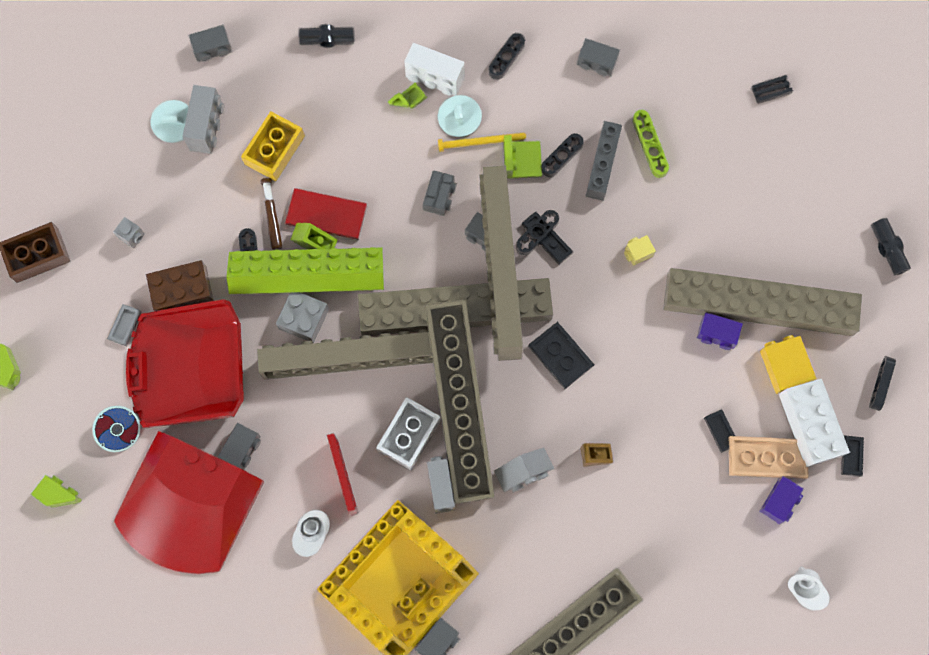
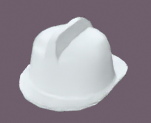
[292,510,330,557]
[788,566,830,610]

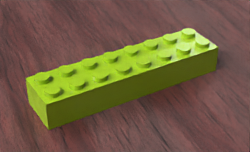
[226,247,384,294]

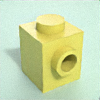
[624,235,656,266]

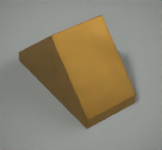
[580,443,613,467]

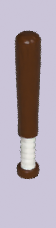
[261,178,283,250]

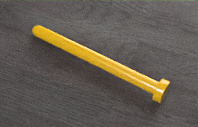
[438,132,526,152]

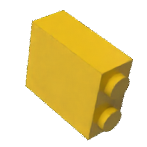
[760,335,817,394]

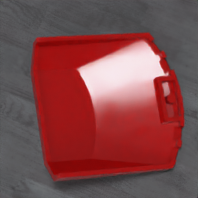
[126,299,244,428]
[114,431,265,574]

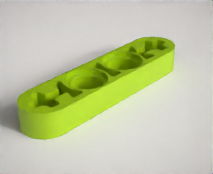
[632,110,669,178]

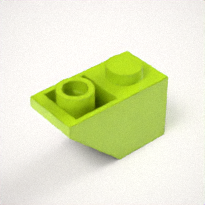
[31,475,82,508]

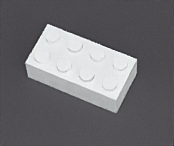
[779,379,850,467]

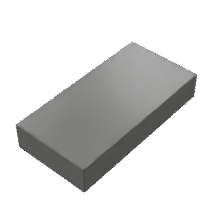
[107,304,142,347]

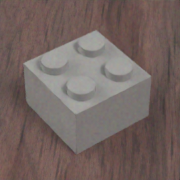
[276,292,329,343]

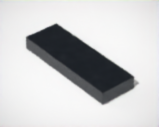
[522,211,573,265]

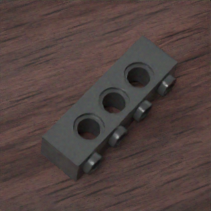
[585,121,622,201]

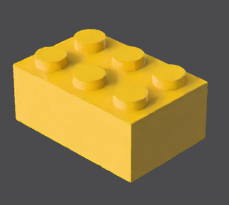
[241,111,305,182]

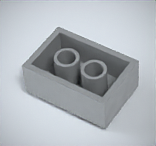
[182,85,224,154]

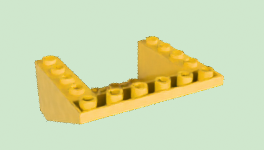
[317,500,479,655]

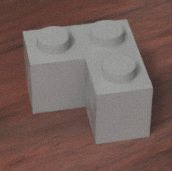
[494,448,554,492]

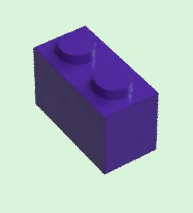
[697,312,743,350]
[759,476,804,524]

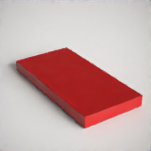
[285,188,367,240]
[327,433,358,516]

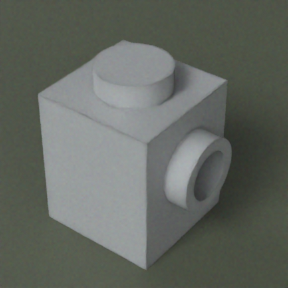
[113,217,145,248]

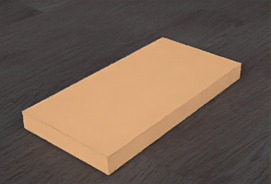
[729,436,808,479]

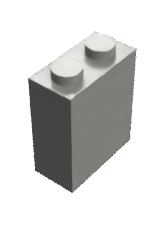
[427,457,455,514]

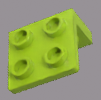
[503,135,542,178]

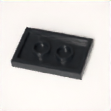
[528,321,595,389]

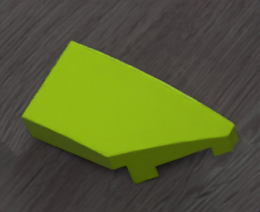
[388,82,428,108]

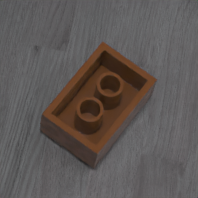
[0,222,71,283]
[146,260,214,311]

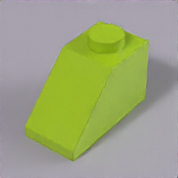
[290,223,337,249]
[0,344,21,390]

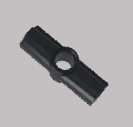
[298,24,355,48]
[871,218,911,276]

